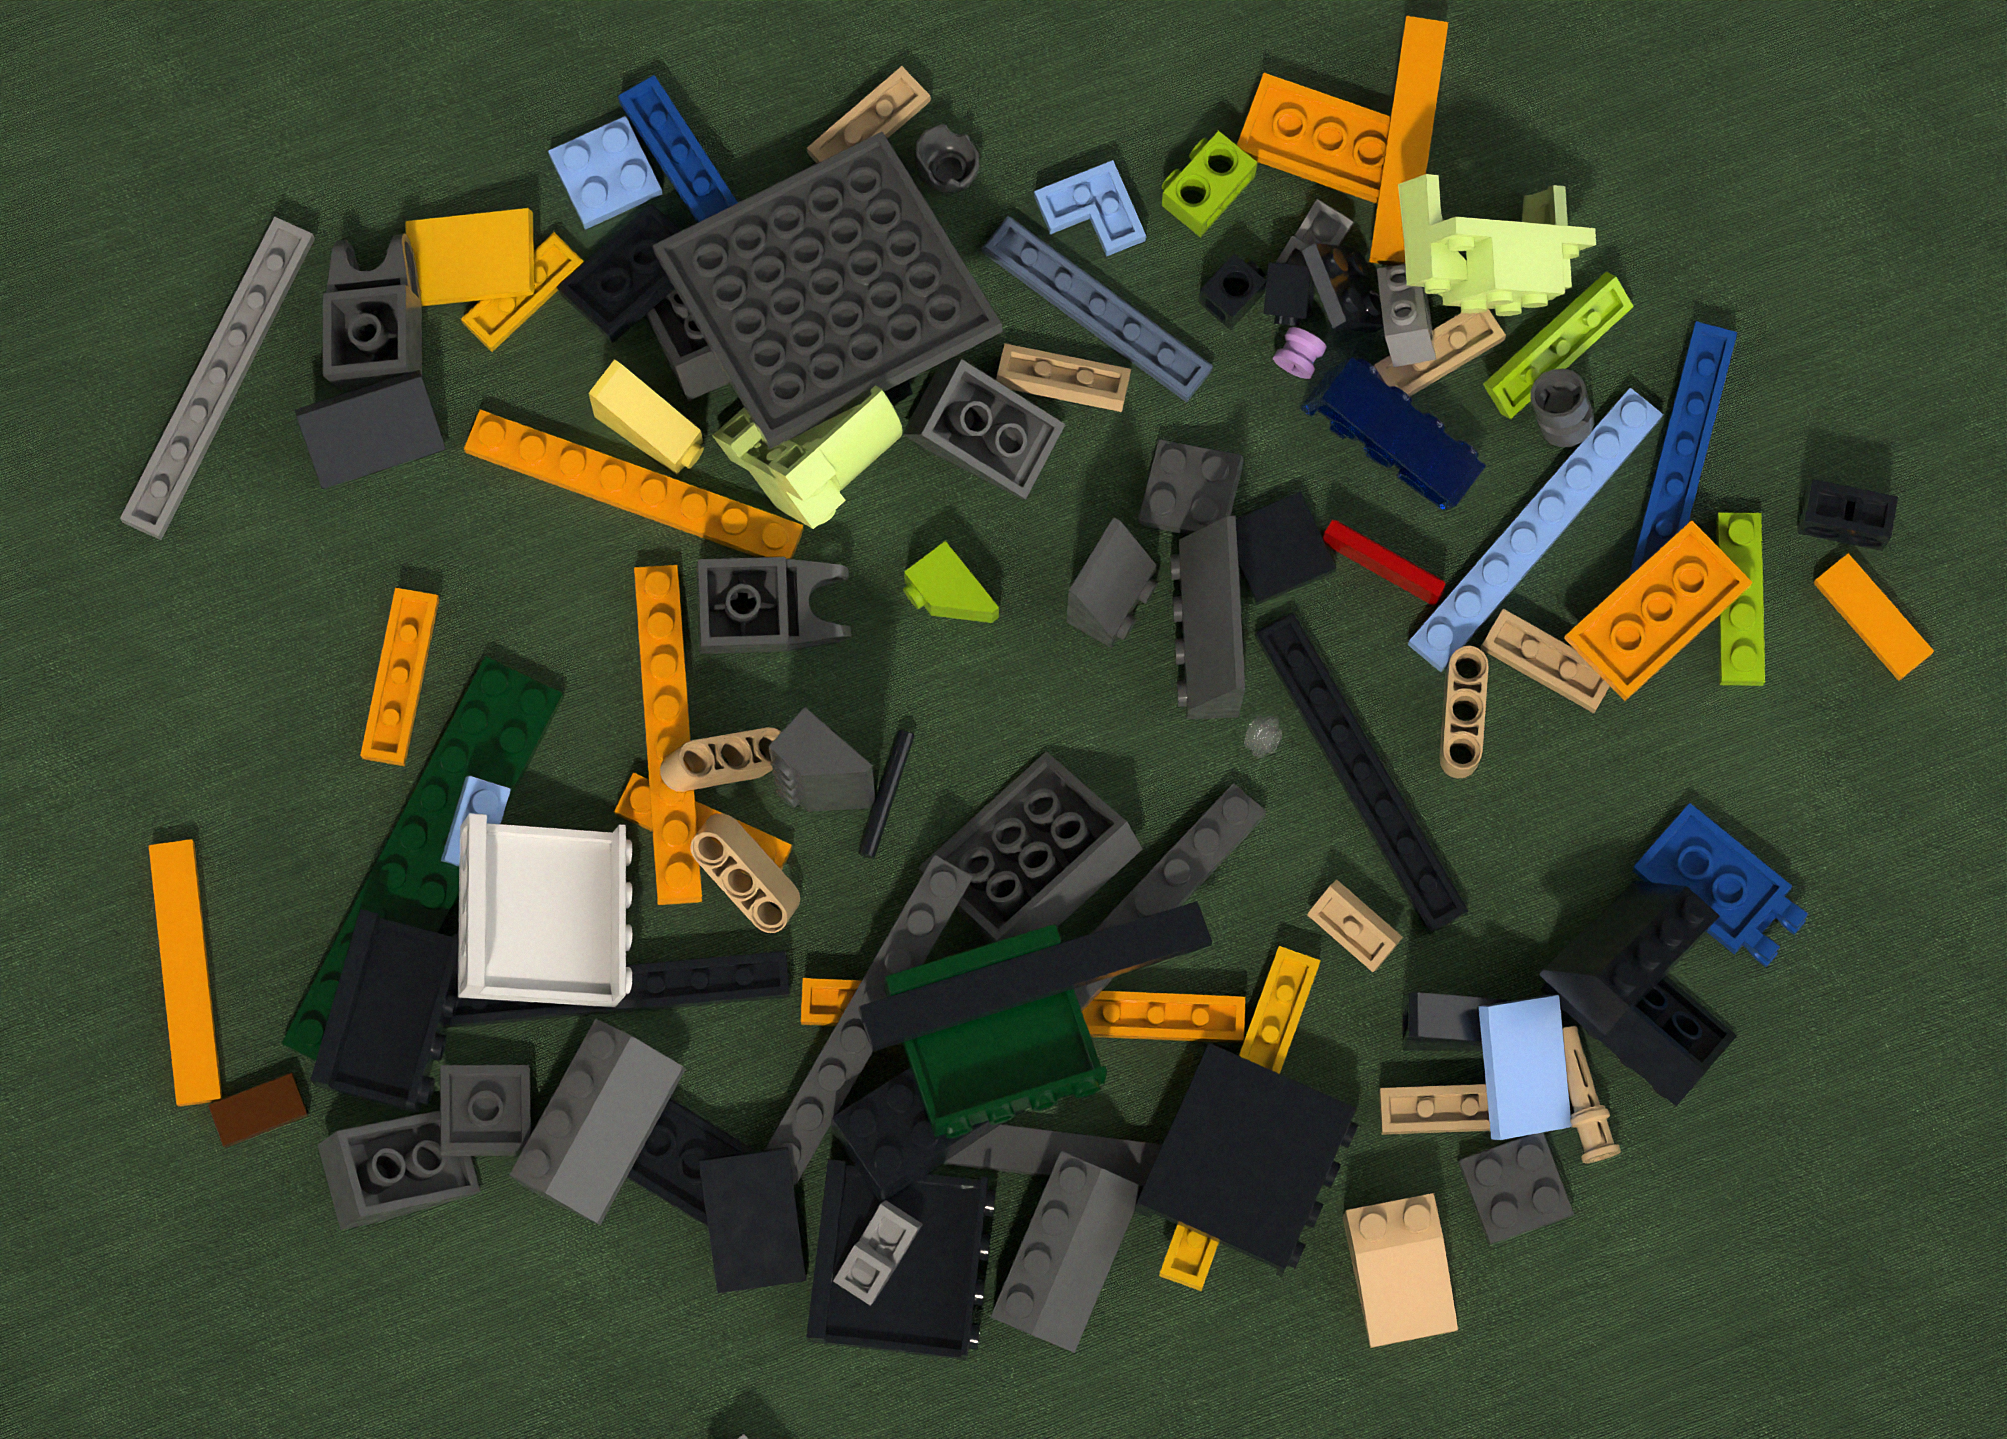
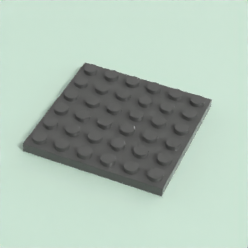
[653,132,1003,449]

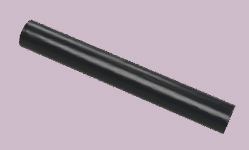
[858,730,915,859]

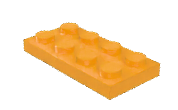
[1237,73,1391,204]
[1564,520,1753,701]

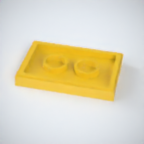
[405,208,534,306]

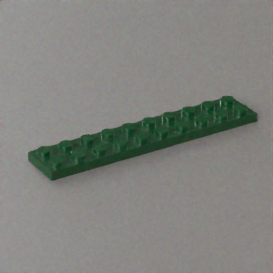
[281,656,564,1062]

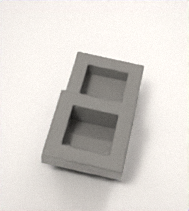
[1276,199,1355,266]
[833,1200,922,1305]

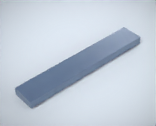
[982,216,1213,403]

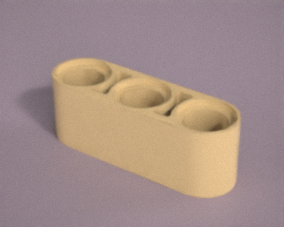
[1439,646,1489,779]
[660,727,781,792]
[690,813,800,933]

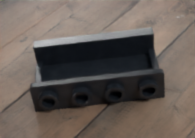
[310,909,459,1113]

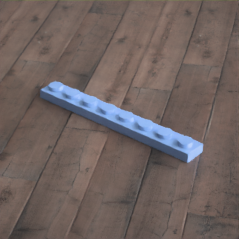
[1408,388,1664,672]

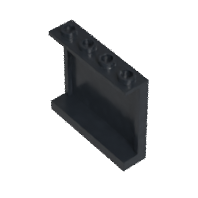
[1135,1043,1359,1277]
[806,1159,996,1360]

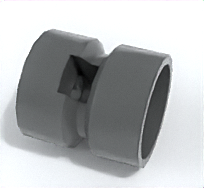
[1531,369,1594,447]

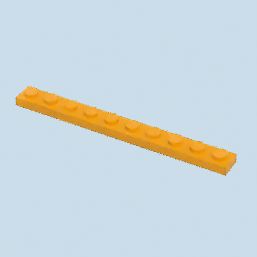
[801,978,1245,1043]

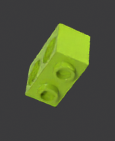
[1161,130,1258,238]

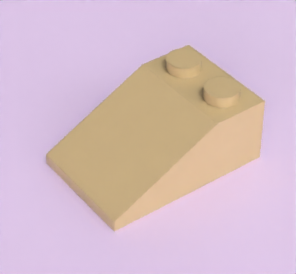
[1342,1193,1458,1348]

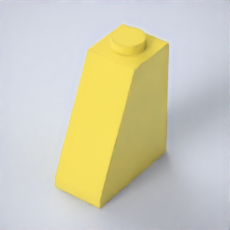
[588,359,704,476]

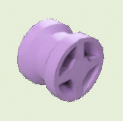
[1273,327,1327,379]

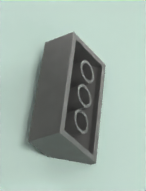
[769,707,875,812]
[509,1019,686,1225]
[990,1151,1143,1353]

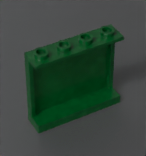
[884,924,1108,1138]

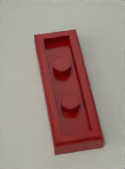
[1323,520,1446,607]

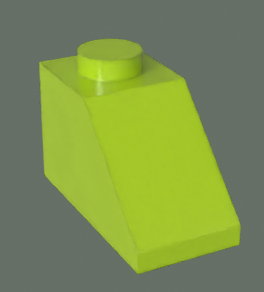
[903,541,999,623]

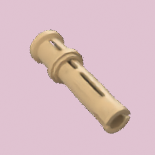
[1562,1026,1621,1163]

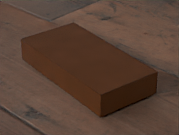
[208,1073,309,1148]

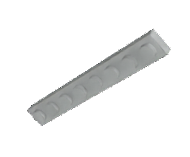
[120,217,315,540]

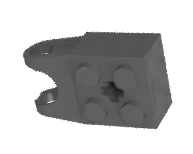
[323,233,422,391]
[696,557,852,654]

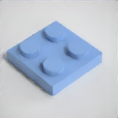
[548,116,663,230]

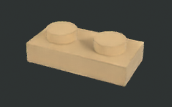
[1307,880,1403,972]

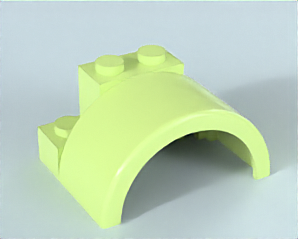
[712,386,902,529]

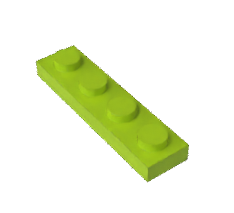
[1483,272,1634,419]
[1716,512,1765,686]

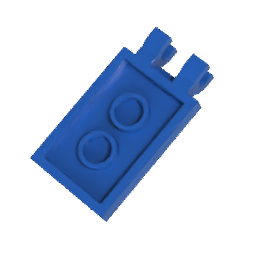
[1633,803,1808,968]

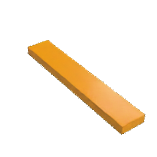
[1369,16,1449,266]
[149,839,223,1107]

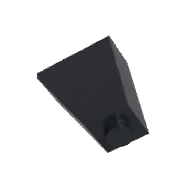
[1402,992,1512,1051]

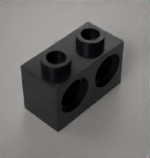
[1797,479,1898,551]

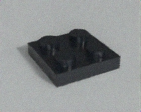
[1302,243,1384,333]

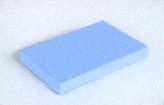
[1478,994,1572,1140]

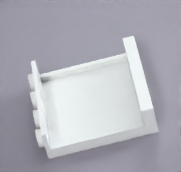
[458,813,632,1007]

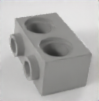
[1377,264,1436,367]

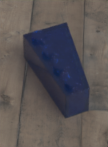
[1300,357,1486,511]

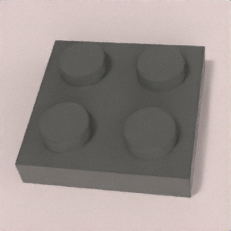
[1138,440,1244,535]
[440,1065,531,1156]
[1458,1132,1574,1246]

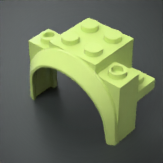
[1398,174,1596,316]

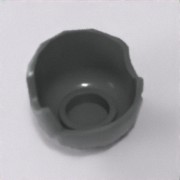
[914,124,979,193]

